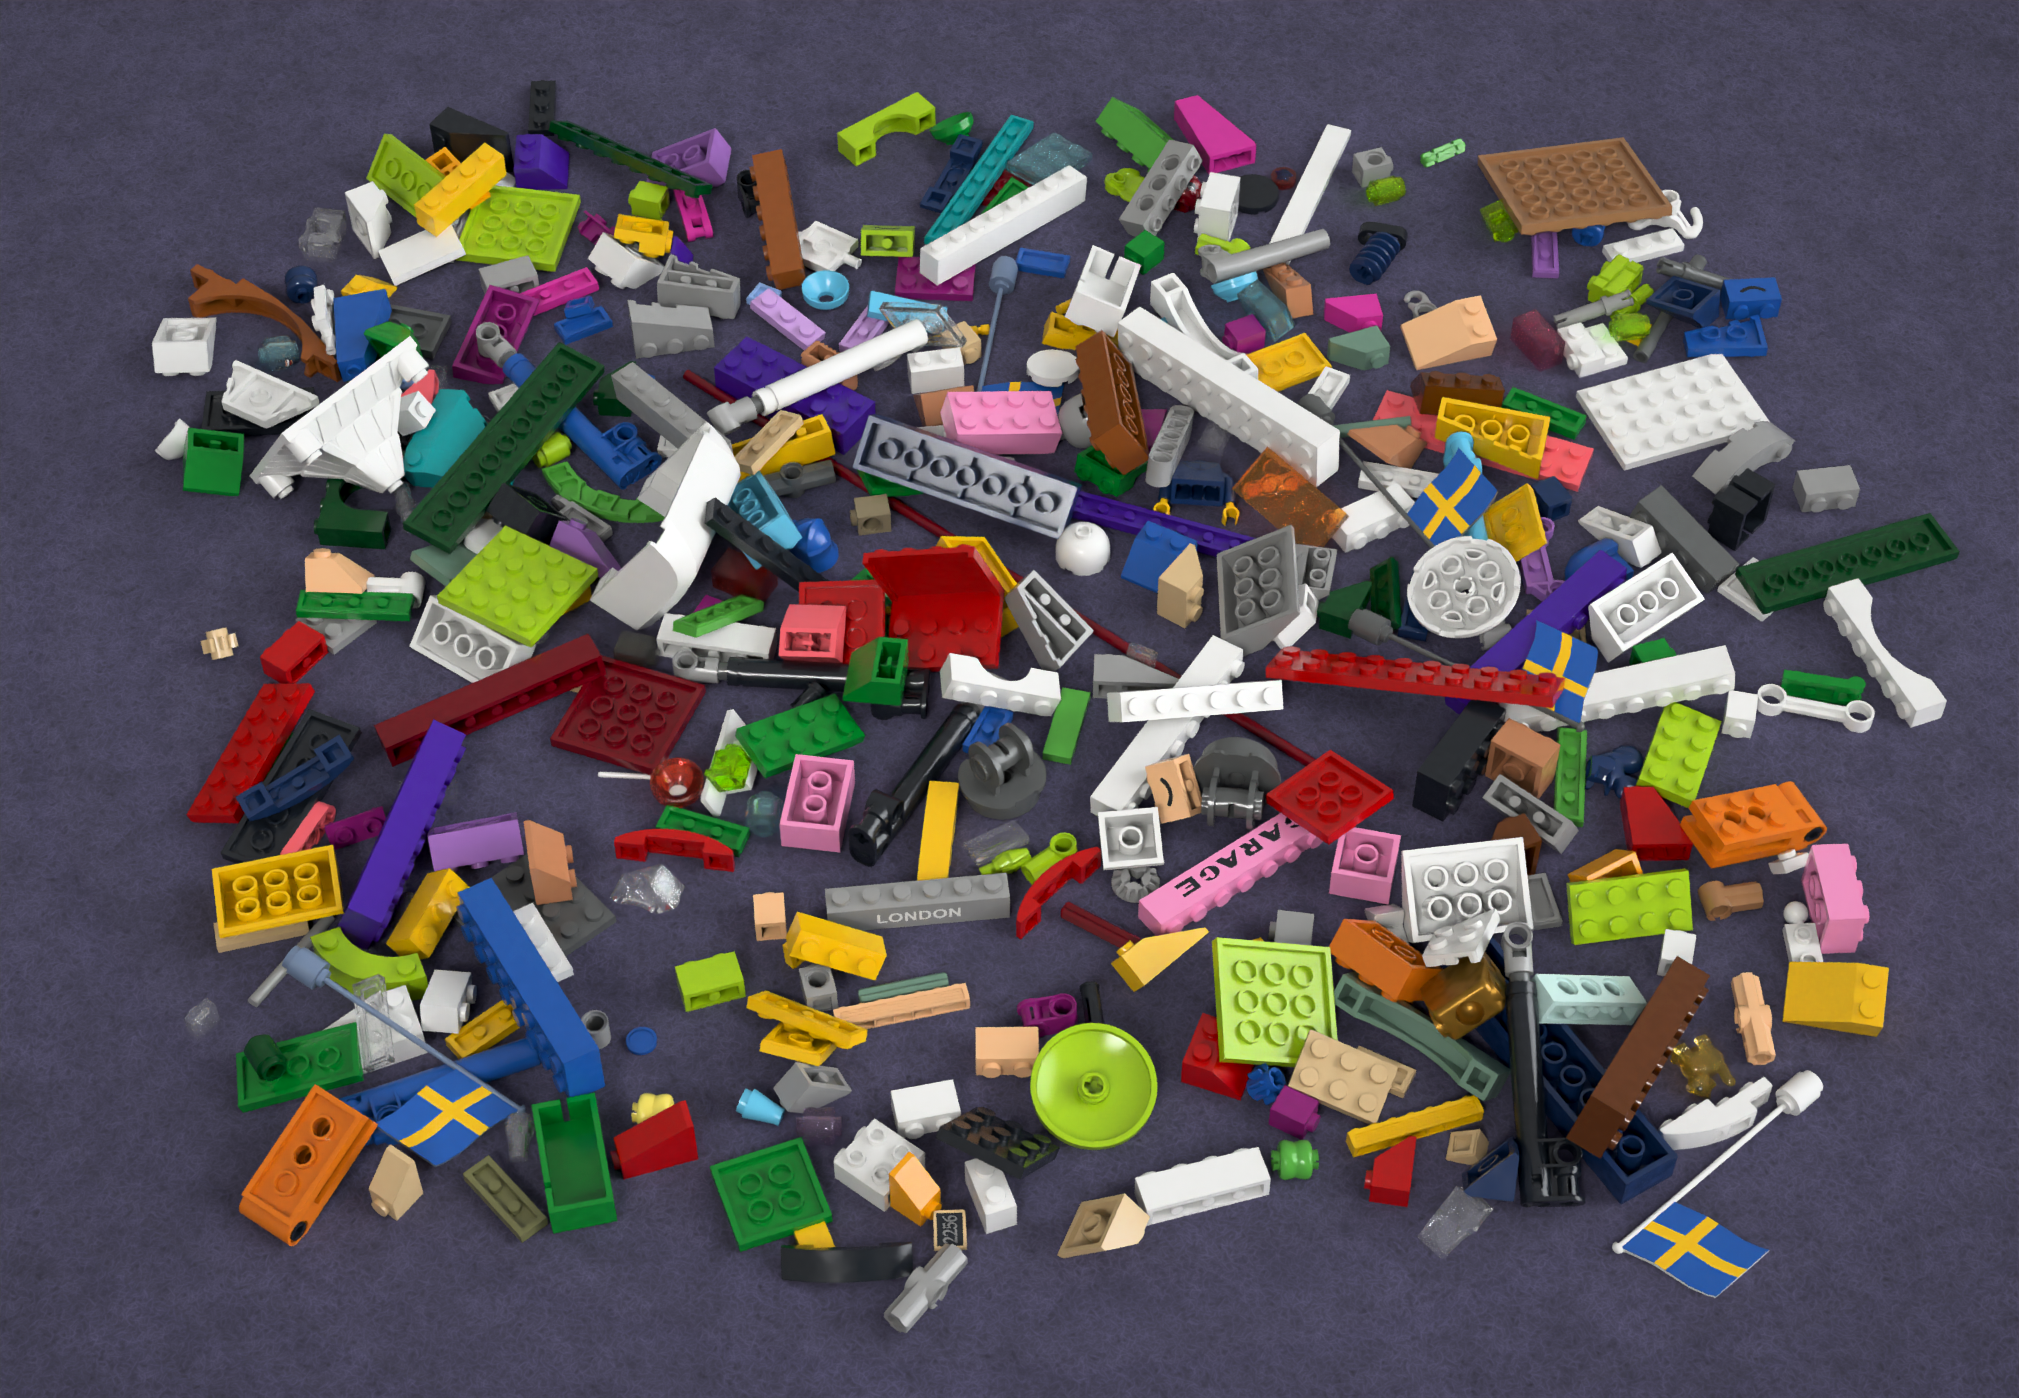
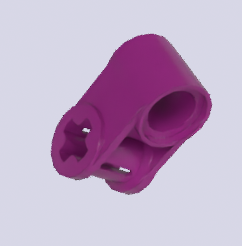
[1016,993,1078,1038]

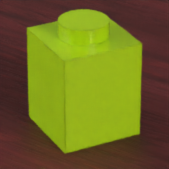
[628,181,670,220]

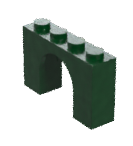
[314,451,406,550]

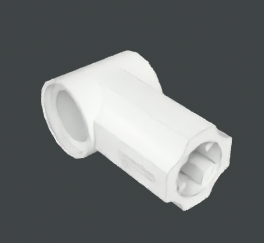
[367,572,426,608]

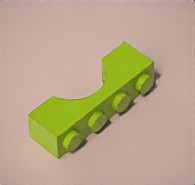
[837,92,936,166]

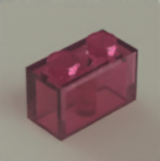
[1510,309,1565,372]

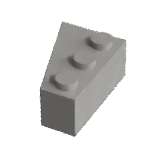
[657,254,741,319]
[1004,570,1094,672]

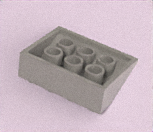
[1217,525,1300,657]

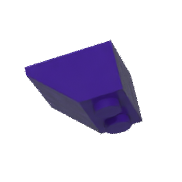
[514,134,570,190]

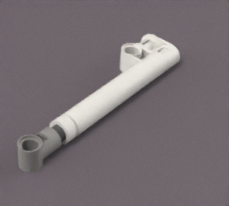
[707,319,928,436]

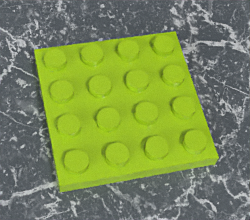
[455,185,581,272]
[437,525,598,648]
[1212,937,1338,1067]

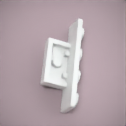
[700,709,758,817]

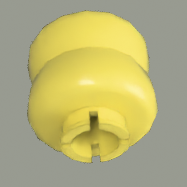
[631,1093,674,1124]

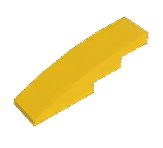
[917,781,959,881]

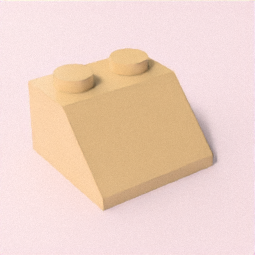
[1157,543,1204,628]

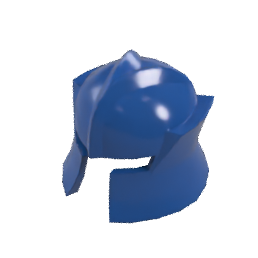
[789,518,839,573]

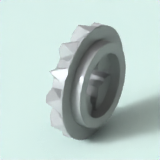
[1111,866,1160,903]

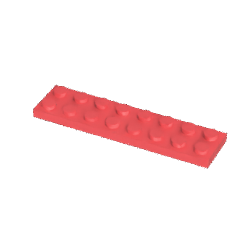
[1373,390,1594,492]

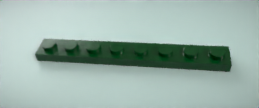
[548,120,712,198]

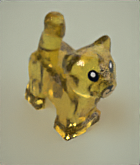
[1670,1034,1736,1100]

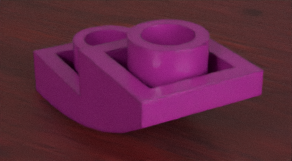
[1141,409,1167,453]

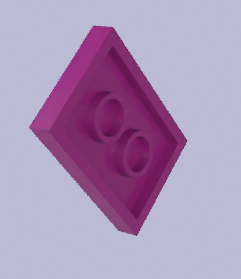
[895,257,976,301]

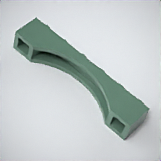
[1334,971,1511,1101]

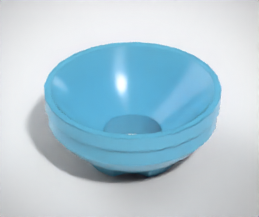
[802,270,849,310]
[1211,271,1258,302]

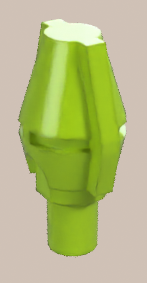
[978,848,1032,875]

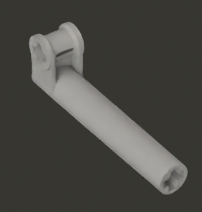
[1198,229,1330,284]

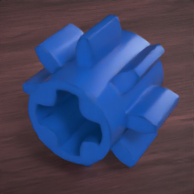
[1246,1063,1286,1105]

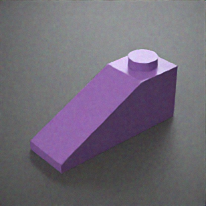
[549,518,621,578]

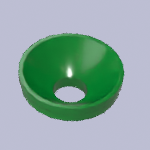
[929,112,974,145]

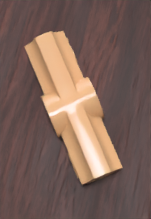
[1731,972,1776,1065]

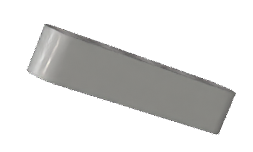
[1145,405,1194,487]

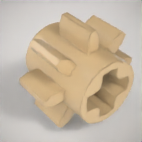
[200,627,238,660]

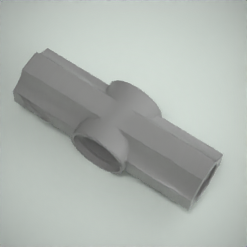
[884,1243,968,1333]

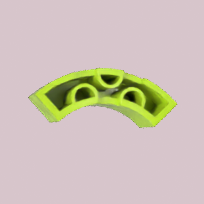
[310,927,428,1001]

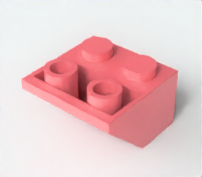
[778,604,846,663]

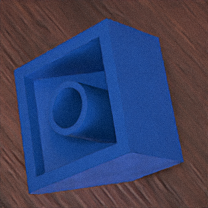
[1121,521,1197,593]

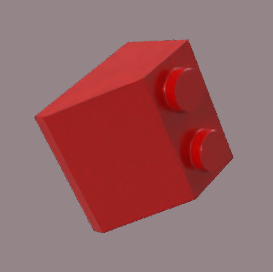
[1181,1013,1255,1101]

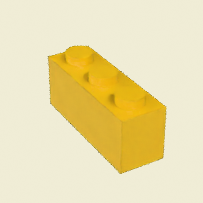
[386,868,469,960]
[786,912,887,980]

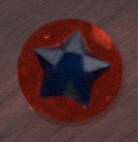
[1271,167,1296,190]

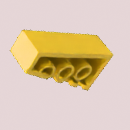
[1435,397,1550,480]

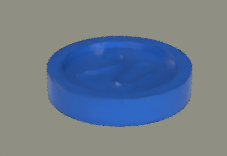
[626,1027,657,1055]

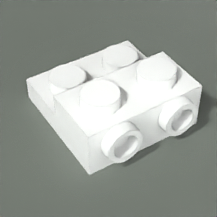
[1554,322,1628,378]

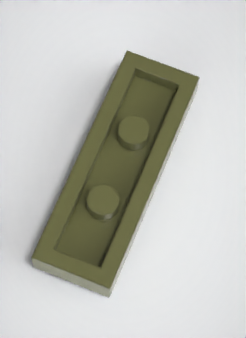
[463,1155,548,1243]

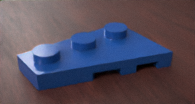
[1683,315,1768,358]

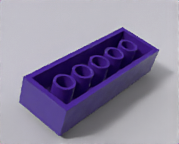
[714,336,876,455]

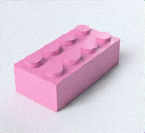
[940,391,1062,455]

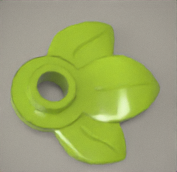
[1104,168,1145,202]

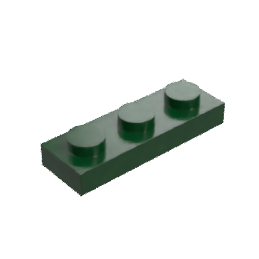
[1370,557,1402,631]

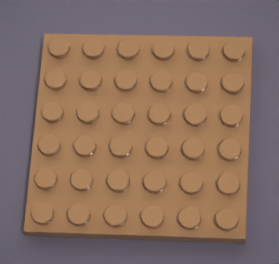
[1478,137,1672,235]

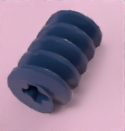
[1349,232,1400,285]

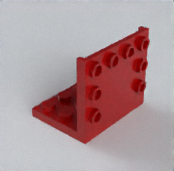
[862,544,1005,672]

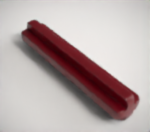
[1061,902,1141,948]

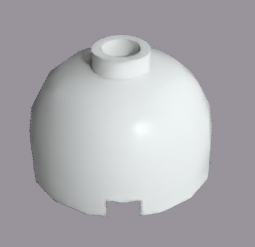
[1056,522,1111,576]

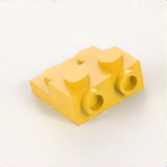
[614,214,673,258]

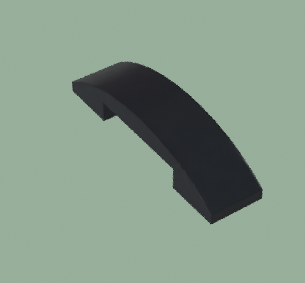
[781,1242,913,1283]

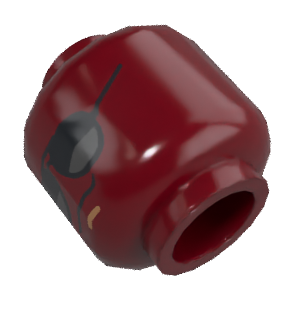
[1174,175,1202,213]

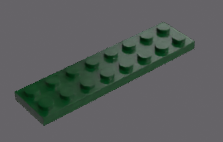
[1735,513,1960,615]

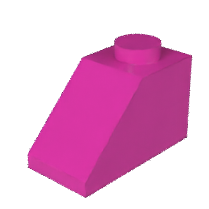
[1323,294,1383,333]

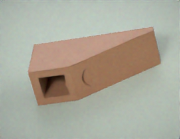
[1263,263,1313,319]

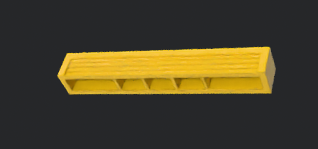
[1346,1095,1484,1158]

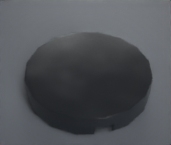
[1238,174,1279,215]

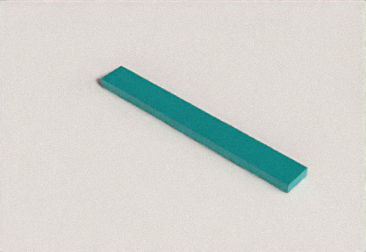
[924,115,1034,245]

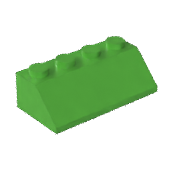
[1095,97,1175,172]

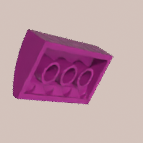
[452,285,540,384]

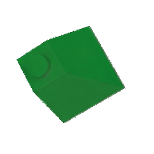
[363,321,426,370]

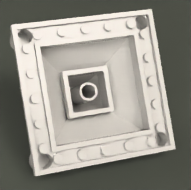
[250,336,429,499]

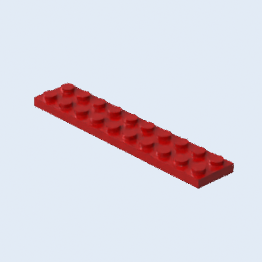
[1266,646,1565,708]

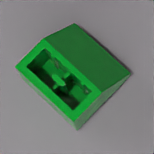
[183,428,244,496]
[843,637,909,706]

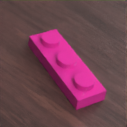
[520,267,599,316]

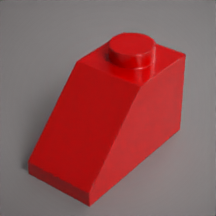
[1364,1136,1417,1207]

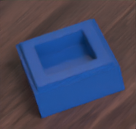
[564,296,594,319]

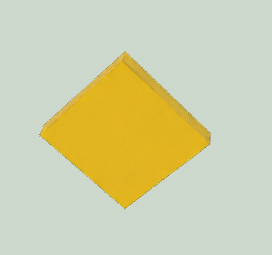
[759,1022,837,1066]

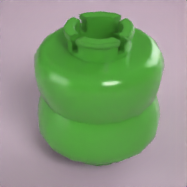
[1271,1140,1319,1180]

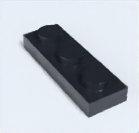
[528,80,556,136]

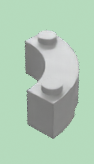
[1692,421,1795,494]

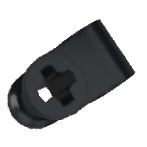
[736,170,760,218]

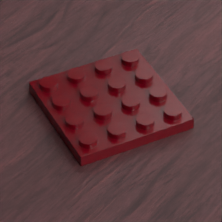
[550,655,706,777]

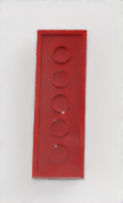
[186,683,315,823]

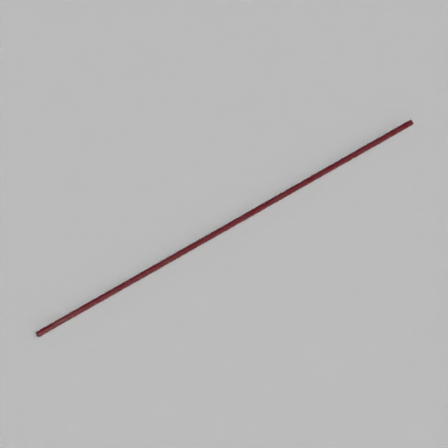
[683,370,1316,766]

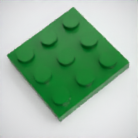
[710,1137,833,1252]

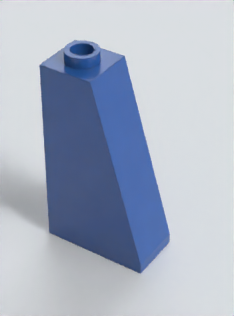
[333,289,392,382]

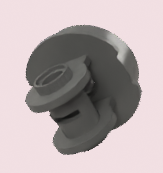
[958,723,1047,820]
[1193,737,1281,830]

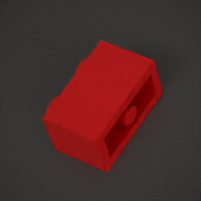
[260,621,329,684]

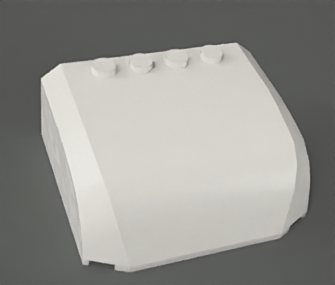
[590,422,741,631]

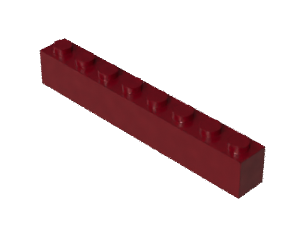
[374,634,607,767]

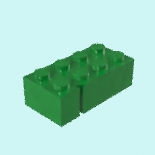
[531,1093,618,1234]

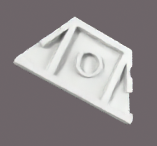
[222,360,319,429]
[1422,908,1500,967]

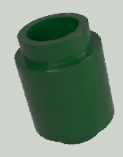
[244,1034,287,1081]

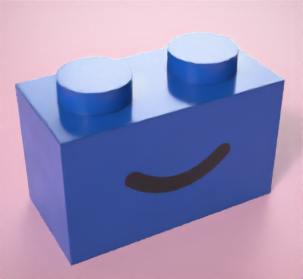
[1720,277,1782,320]

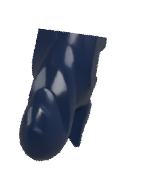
[1585,745,1643,799]

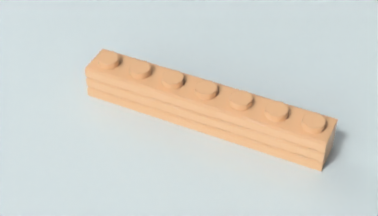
[833,983,970,1029]

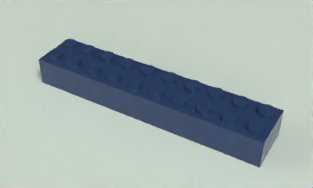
[1440,937,1678,1204]

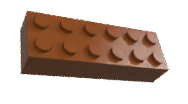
[1075,330,1149,475]

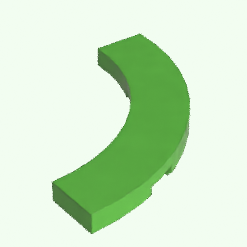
[542,461,665,523]

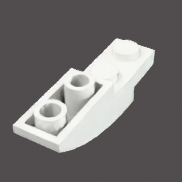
[1658,1077,1773,1150]

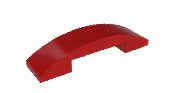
[614,829,735,872]
[1016,847,1101,939]

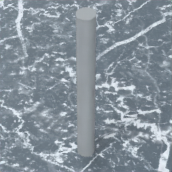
[248,916,335,1007]

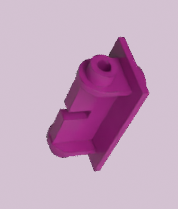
[578,210,615,245]
[324,806,386,850]

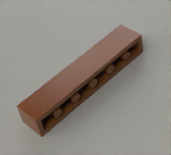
[749,149,806,290]

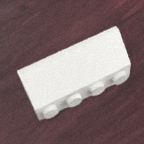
[1588,552,1705,662]
[409,595,536,683]

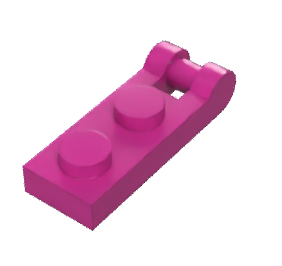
[673,189,713,242]

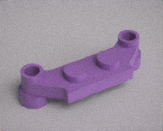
[1518,517,1565,602]

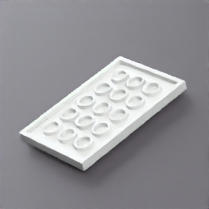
[1576,354,1770,471]

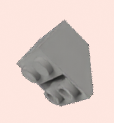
[1295,544,1337,600]

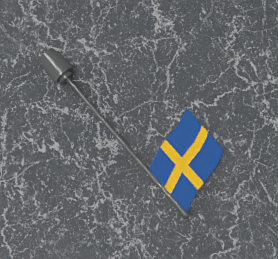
[1298,394,1498,549]
[1348,608,1598,732]

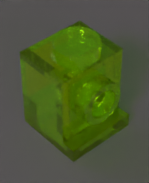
[1480,199,1518,243]
[704,744,752,792]

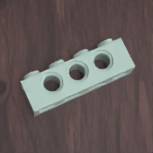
[1530,974,1648,1025]

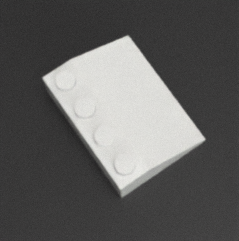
[1401,837,1533,943]

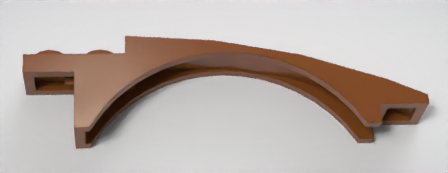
[188,264,341,382]

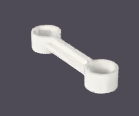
[1757,684,1875,733]

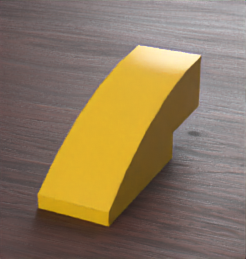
[1042,312,1119,350]

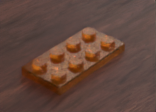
[1232,446,1349,547]

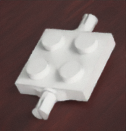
[798,221,862,271]
[311,285,337,359]

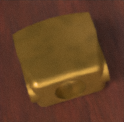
[1420,952,1506,1040]

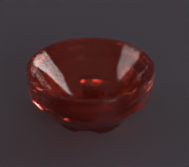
[650,757,704,808]

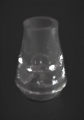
[504,1113,535,1162]

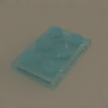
[1006,132,1093,185]

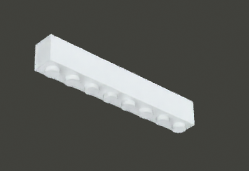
[920,165,1087,285]
[1090,635,1245,816]
[1497,645,1735,732]

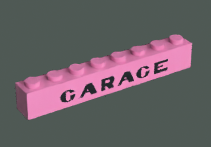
[1138,813,1323,936]

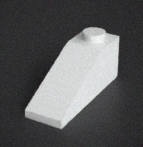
[1578,506,1662,568]

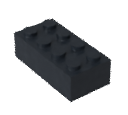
[1412,700,1506,822]

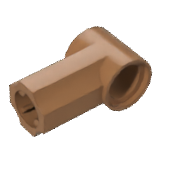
[1698,881,1764,921]

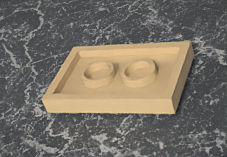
[1287,1029,1398,1124]

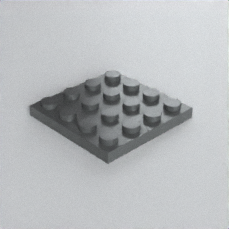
[452,853,617,956]

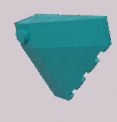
[403,389,514,488]

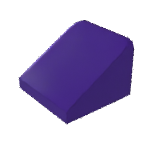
[670,236,694,265]

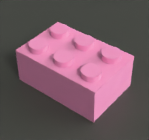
[779,754,855,853]
[1801,844,1869,954]

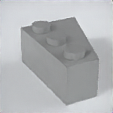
[627,300,715,358]

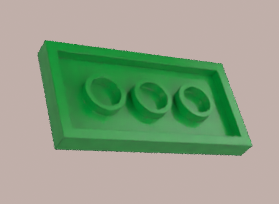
[735,694,865,778]
[236,1022,364,1113]

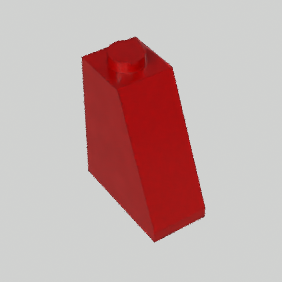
[1620,786,1693,861]
[610,1100,698,1180]

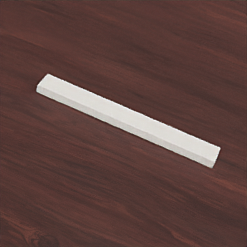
[1269,124,1351,265]

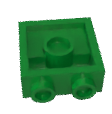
[1074,446,1148,497]

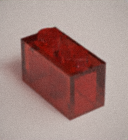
[711,548,778,603]

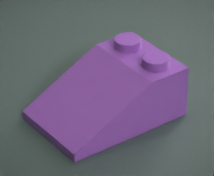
[646,128,731,189]

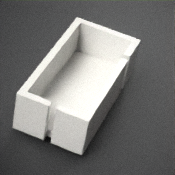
[1065,245,1141,338]

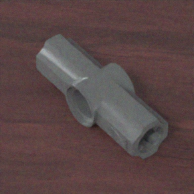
[763,460,836,498]

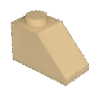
[369,1144,423,1220]

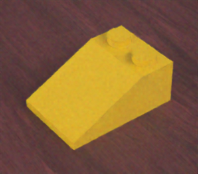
[1782,962,1889,1037]

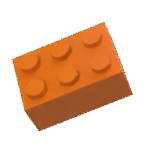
[1329,919,1444,1003]

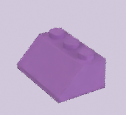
[427,812,524,872]

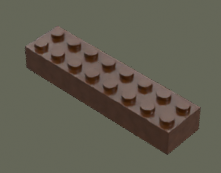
[1566,956,1710,1159]

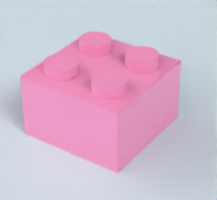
[1329,827,1401,905]

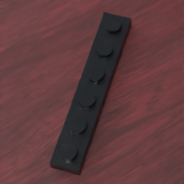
[704,497,829,592]

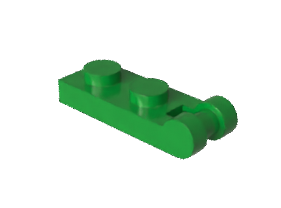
[1779,670,1866,706]

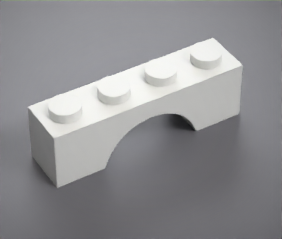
[940,653,1061,716]

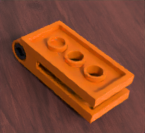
[1679,781,1827,869]
[239,1084,379,1246]

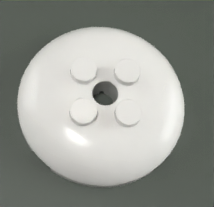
[1407,536,1521,639]

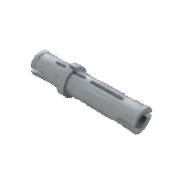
[1553,289,1634,329]

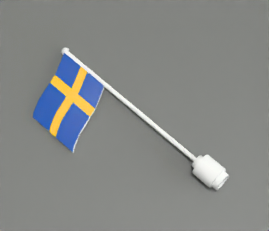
[1612,1070,1823,1298]

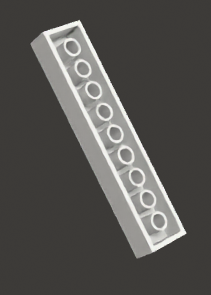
[1118,307,1340,487]

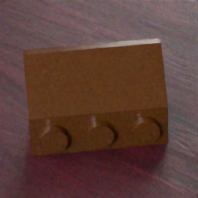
[1410,371,1505,415]

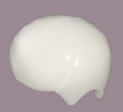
[155,419,190,460]

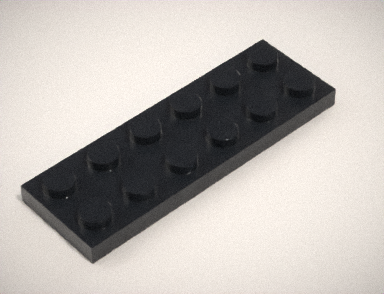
[221,709,362,864]

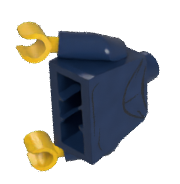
[1153,460,1239,526]

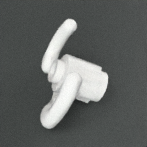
[1627,190,1703,239]

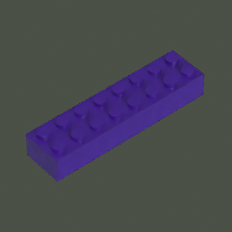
[336,719,466,949]

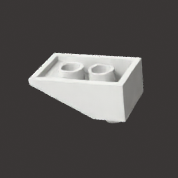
[152,317,217,376]
[322,985,428,1074]

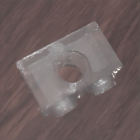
[299,207,348,263]

